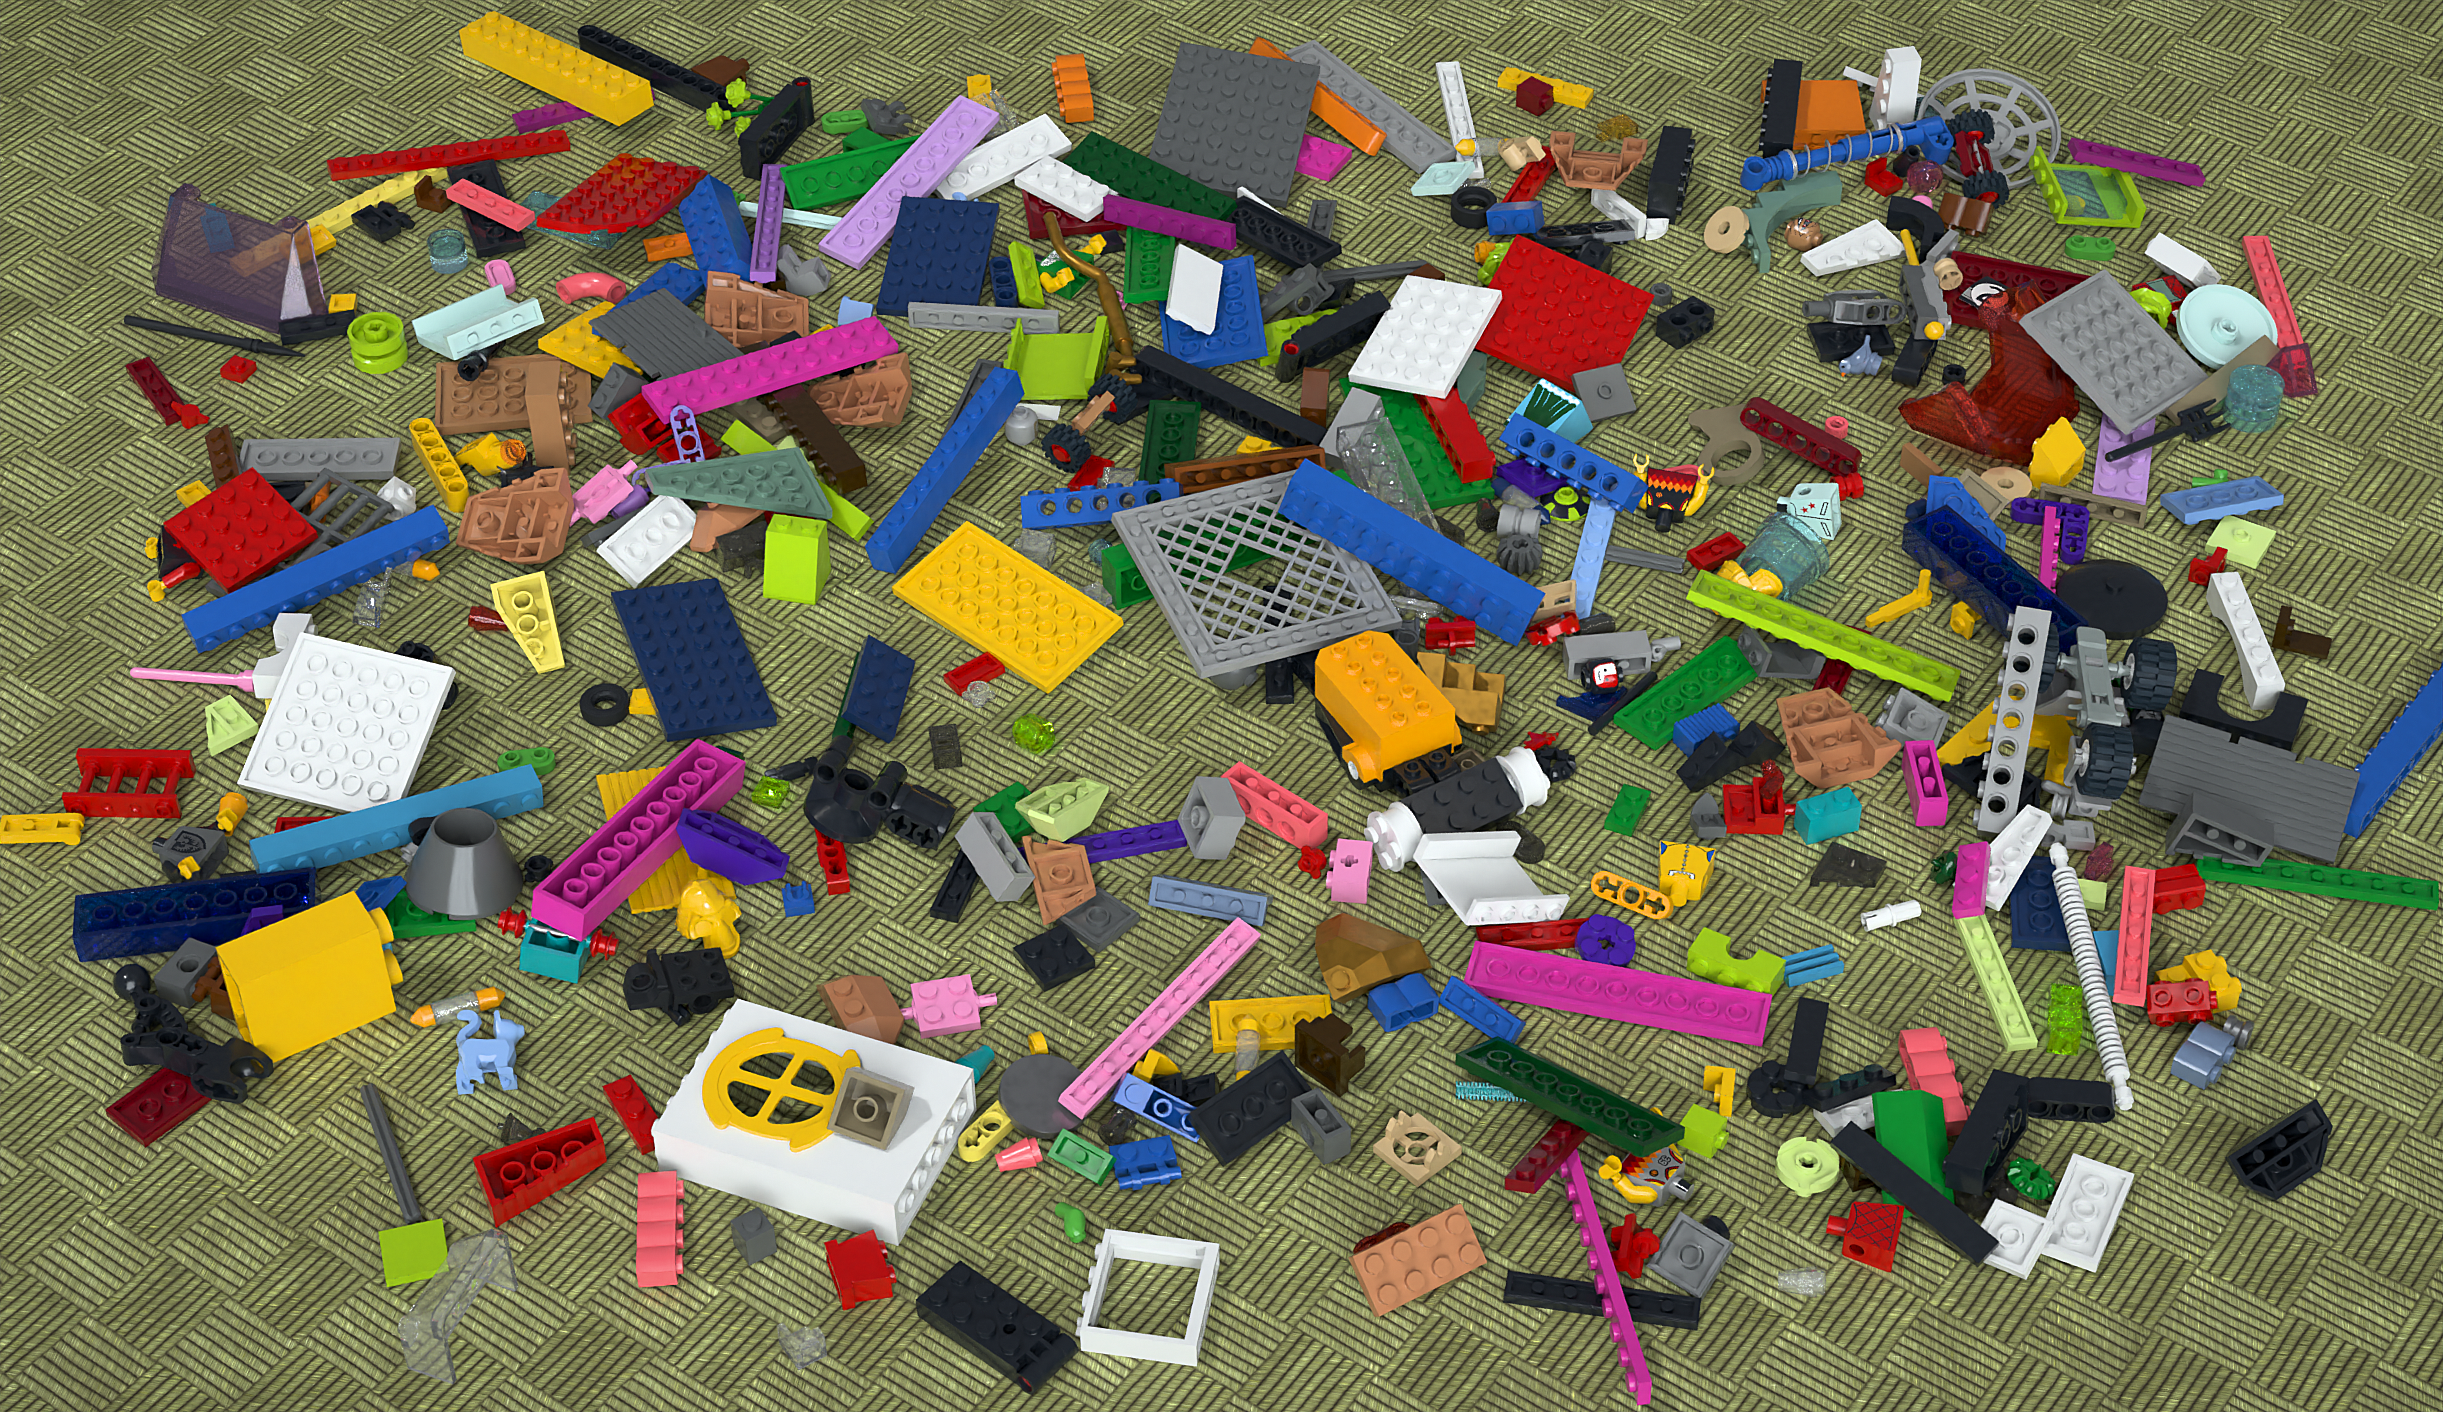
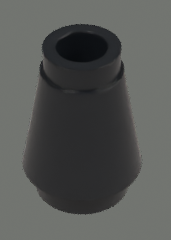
[1893,145,1920,178]

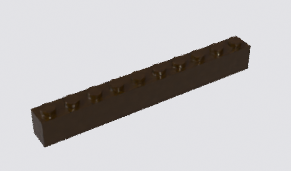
[738,340,868,496]

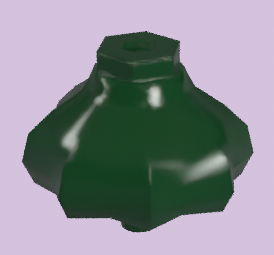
[1930,850,1958,884]

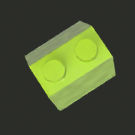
[763,514,831,605]

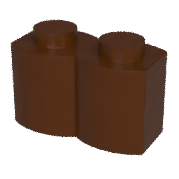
[1938,192,1994,238]

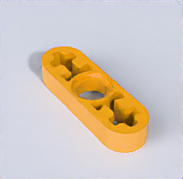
[1591,871,1674,920]

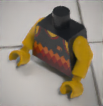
[1633,454,1715,533]

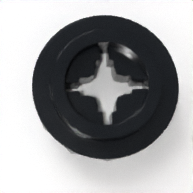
[1535,745,1576,782]

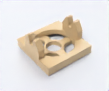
[1373,1110,1462,1187]

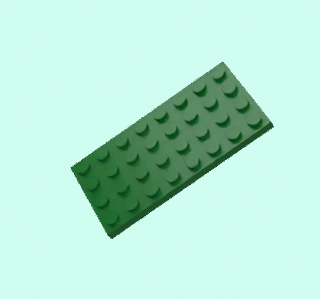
[1338,377,1495,514]

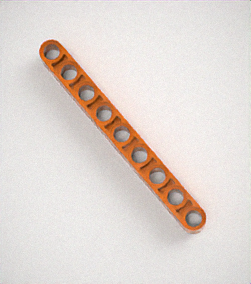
[1248,37,1387,156]

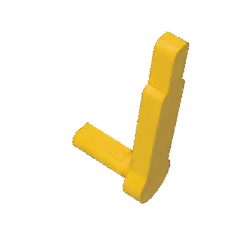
[1865,569,1933,628]

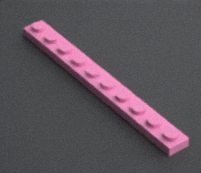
[1058,917,1261,1120]

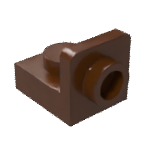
[414,175,454,214]

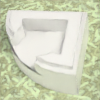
[1645,218,1669,241]

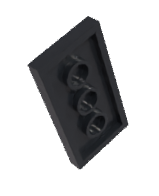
[1528,219,1635,250]
[1186,1050,1312,1167]

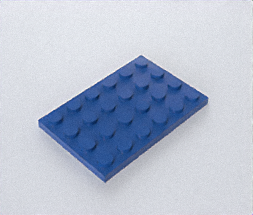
[1158,255,1268,369]

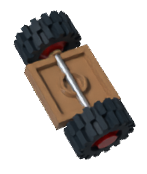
[1041,373,1138,473]

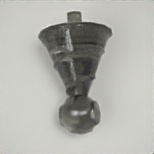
[497,1113,546,1143]

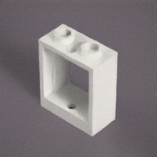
[2145,232,2221,290]

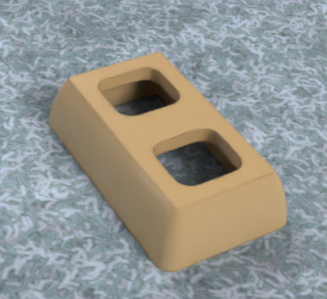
[1532,579,1577,621]

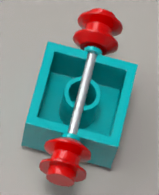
[498,906,619,984]

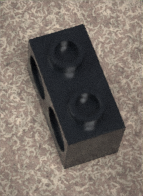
[1656,296,1715,350]

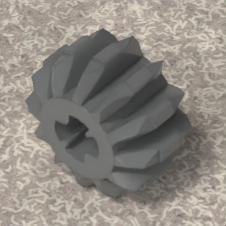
[1496,532,1543,576]

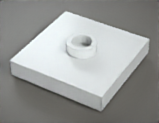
[1981,1199,2055,1280]

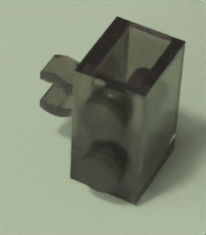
[713,520,768,580]

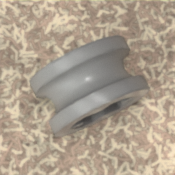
[2050,792,2070,820]

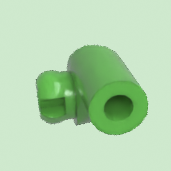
[2192,469,2229,488]
[1055,1202,1086,1243]

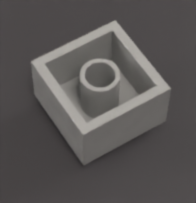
[1177,776,1246,860]

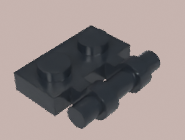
[351,201,415,243]

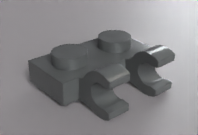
[860,98,913,135]

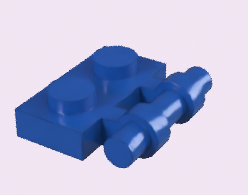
[1109,1135,1182,1191]

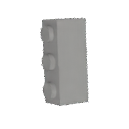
[1319,387,1385,473]
[1562,630,1652,680]
[955,812,1035,902]

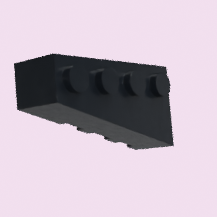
[1942,1069,2029,1197]

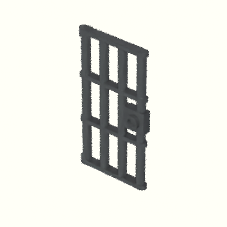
[205,468,395,627]

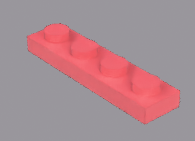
[446,179,536,232]

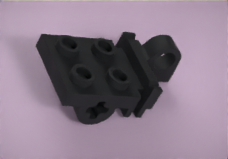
[623,947,734,1014]

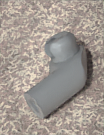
[1650,636,1681,662]

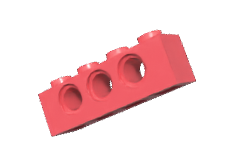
[1220,761,1328,849]

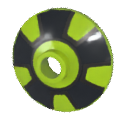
[1539,485,1591,522]

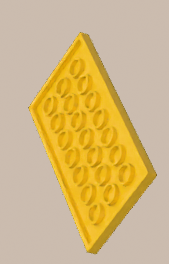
[892,521,1124,694]

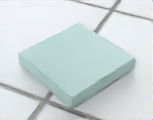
[1411,161,1476,196]

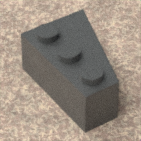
[2165,792,2274,867]

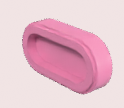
[485,259,516,295]

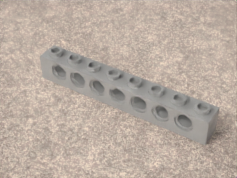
[1972,606,2052,838]

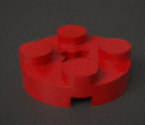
[1525,610,1581,646]

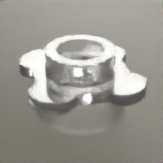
[962,681,996,708]

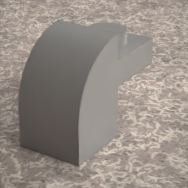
[777,244,831,296]

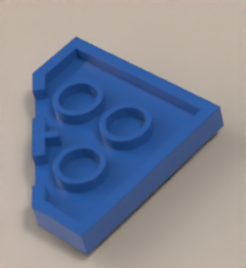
[1921,475,2006,564]

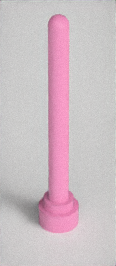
[130,667,255,692]

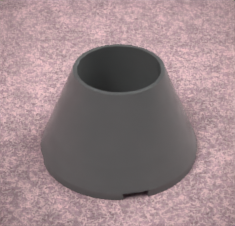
[404,808,523,920]

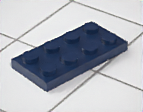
[841,635,916,744]
[2009,856,2072,952]

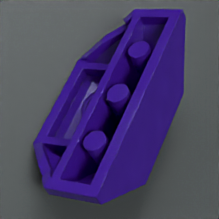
[676,808,790,886]

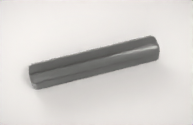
[1605,545,1685,574]

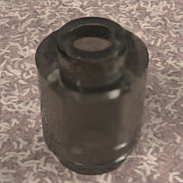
[1573,612,1616,636]

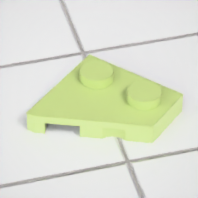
[205,695,259,756]

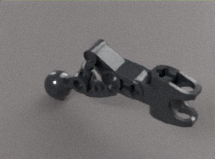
[112,964,274,1104]

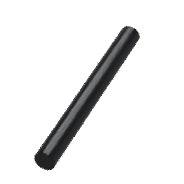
[1588,671,1658,736]

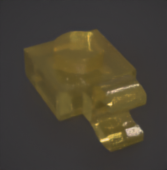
[1596,114,1639,142]

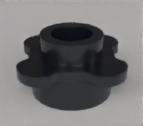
[524,855,553,883]

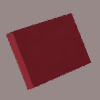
[105,1067,212,1148]

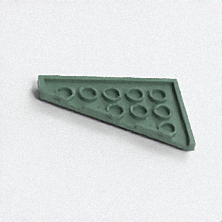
[645,447,833,519]

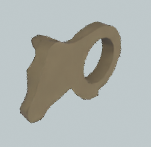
[1688,404,1765,486]

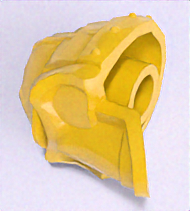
[1711,560,1783,615]
[675,879,742,959]

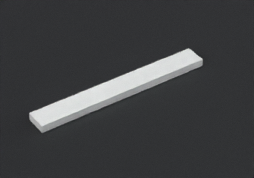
[1436,61,1484,179]

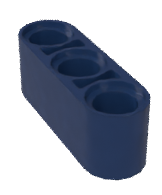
[989,256,1018,308]

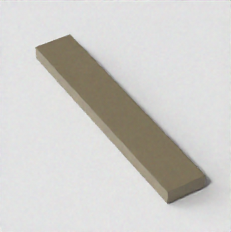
[2165,335,2283,426]

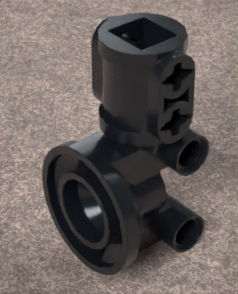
[803,735,958,851]

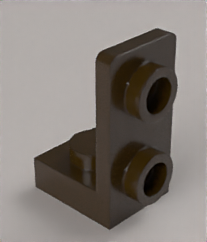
[2271,605,2332,659]

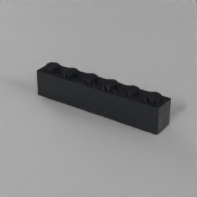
[1758,59,1803,159]

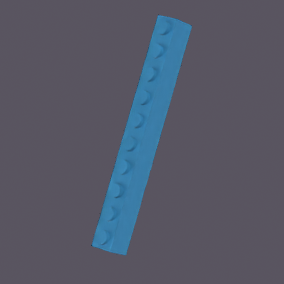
[249,764,544,884]

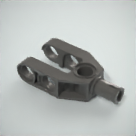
[1802,289,1907,325]

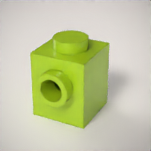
[1677,1104,1729,1159]

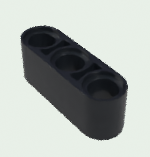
[1891,332,1938,388]
[2028,1077,2115,1123]

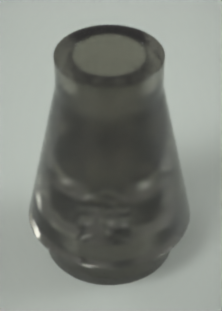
[1476,498,1500,533]

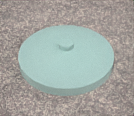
[2176,284,2278,370]

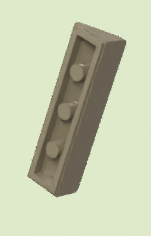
[2039,482,2148,529]

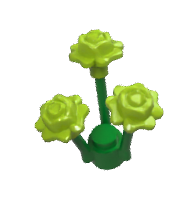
[706,78,774,138]

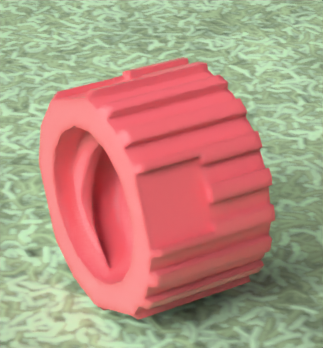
[1824,416,1849,439]

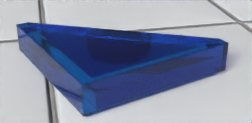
[1556,686,1628,722]

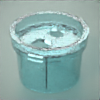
[1736,512,1830,602]

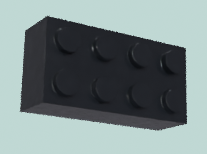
[1646,125,1696,225]

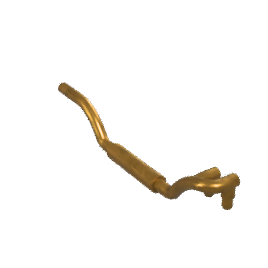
[1043,212,1142,386]

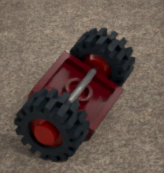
[1948,109,2010,209]

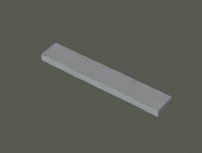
[908,302,1060,334]

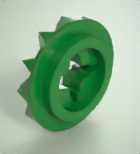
[2007,1157,2056,1200]

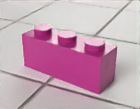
[1901,740,1949,826]

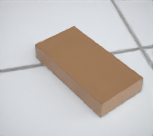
[1900,442,1944,489]

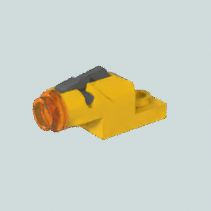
[453,432,526,476]

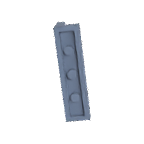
[1148,874,1274,926]

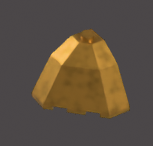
[1417,652,1506,735]
[1315,913,1433,1004]

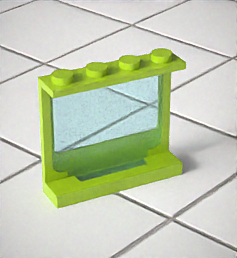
[2029,146,2147,228]

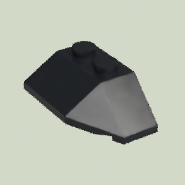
[2225,1099,2333,1201]

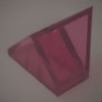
[2252,343,2318,398]

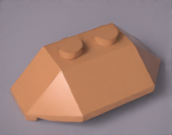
[690,502,766,552]
[816,975,905,1045]

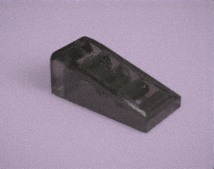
[928,724,962,770]

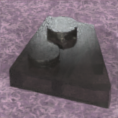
[1810,841,1887,888]

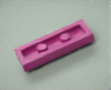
[1952,841,1991,919]

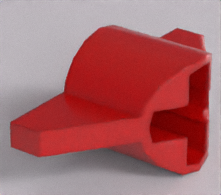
[171,401,210,429]

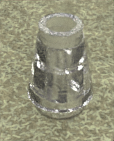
[1778,1265,1826,1298]

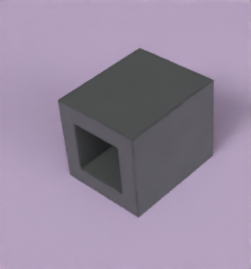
[730,1207,777,1266]

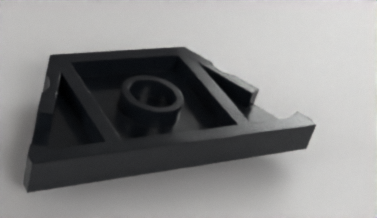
[1941,750,2042,816]

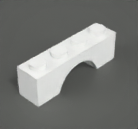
[252,613,318,699]

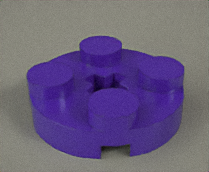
[1574,914,1636,968]

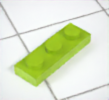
[1008,240,1045,309]

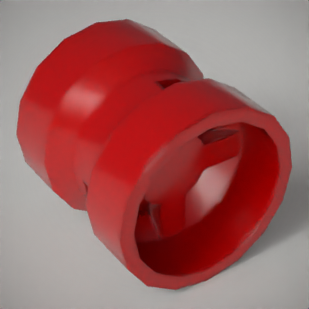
[1829,472,1864,502]

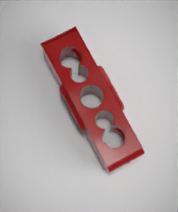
[814,827,850,896]

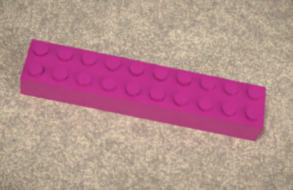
[531,739,746,942]

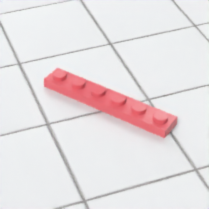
[2112,865,2156,1007]

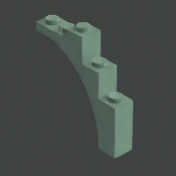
[1729,171,1843,273]

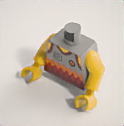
[1599,1107,1694,1207]

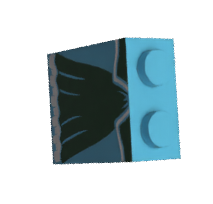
[1503,378,1593,458]

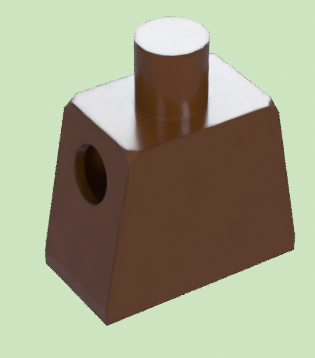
[691,55,750,88]

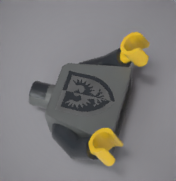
[152,807,238,890]

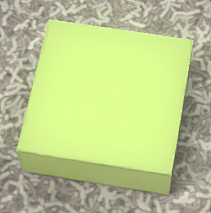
[2077,878,2107,911]

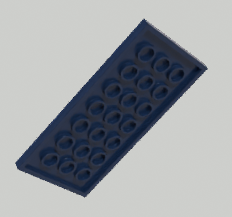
[611,578,777,742]

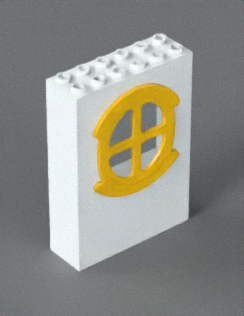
[651,999,977,1246]

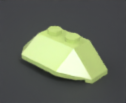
[1015,777,1109,842]

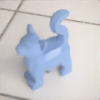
[456,1010,525,1095]

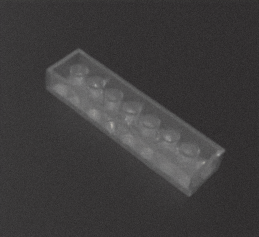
[1336,417,1443,602]

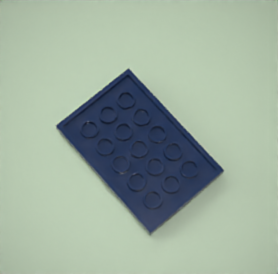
[876,196,1000,317]

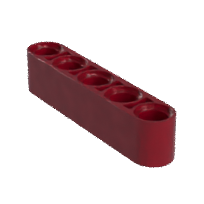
[1740,397,1863,477]

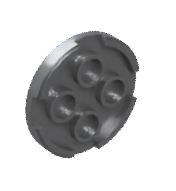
[998,1054,1087,1139]

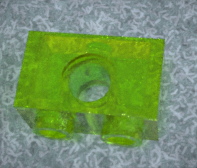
[2046,983,2082,1056]

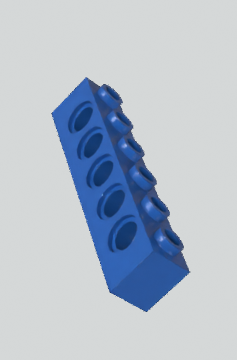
[1499,412,1649,514]
[1020,478,1184,531]

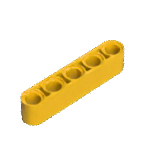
[409,418,470,513]

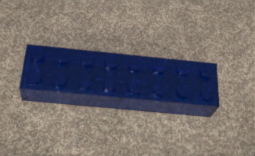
[1902,504,2089,656]
[72,867,321,962]

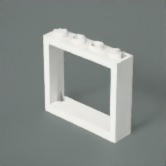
[1075,1229,1220,1366]

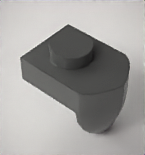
[1689,792,1727,840]

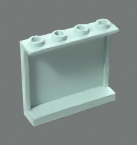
[411,284,545,361]

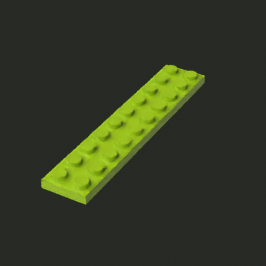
[1686,569,1961,702]

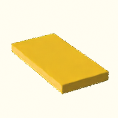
[1209,994,1332,1054]

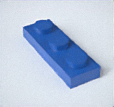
[1439,976,1526,1044]

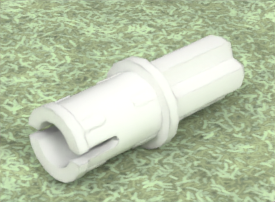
[1861,900,1921,932]

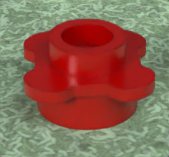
[1298,845,1327,879]

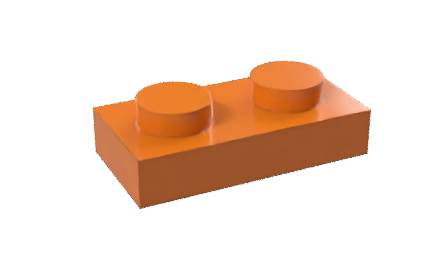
[643,232,693,262]

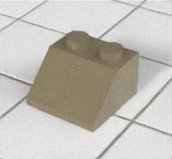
[827,1067,915,1150]

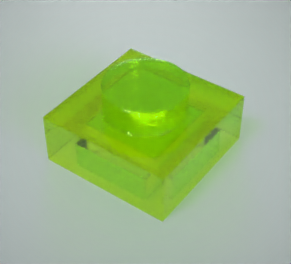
[751,776,790,809]

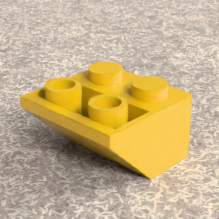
[2028,416,2086,489]

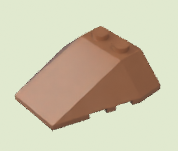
[1549,131,1648,191]
[704,271,809,349]
[807,352,912,429]
[455,468,574,565]

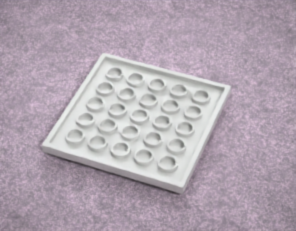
[237,632,456,814]

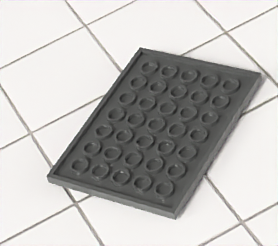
[1149,42,1320,208]

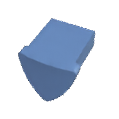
[838,296,874,326]

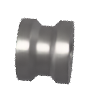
[2222,1013,2254,1051]

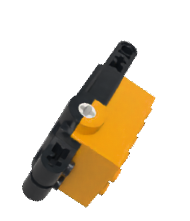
[1286,630,1462,799]

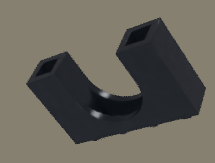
[2179,668,2309,752]

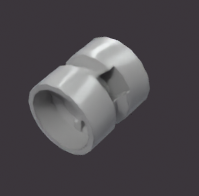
[1497,504,1541,539]

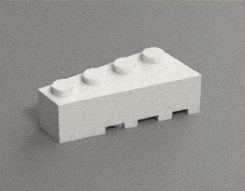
[1869,46,1922,131]

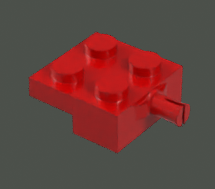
[1722,777,1796,835]

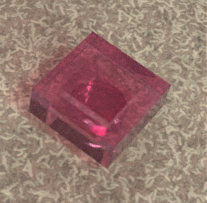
[2084,841,2114,881]

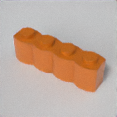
[1051,53,1094,123]

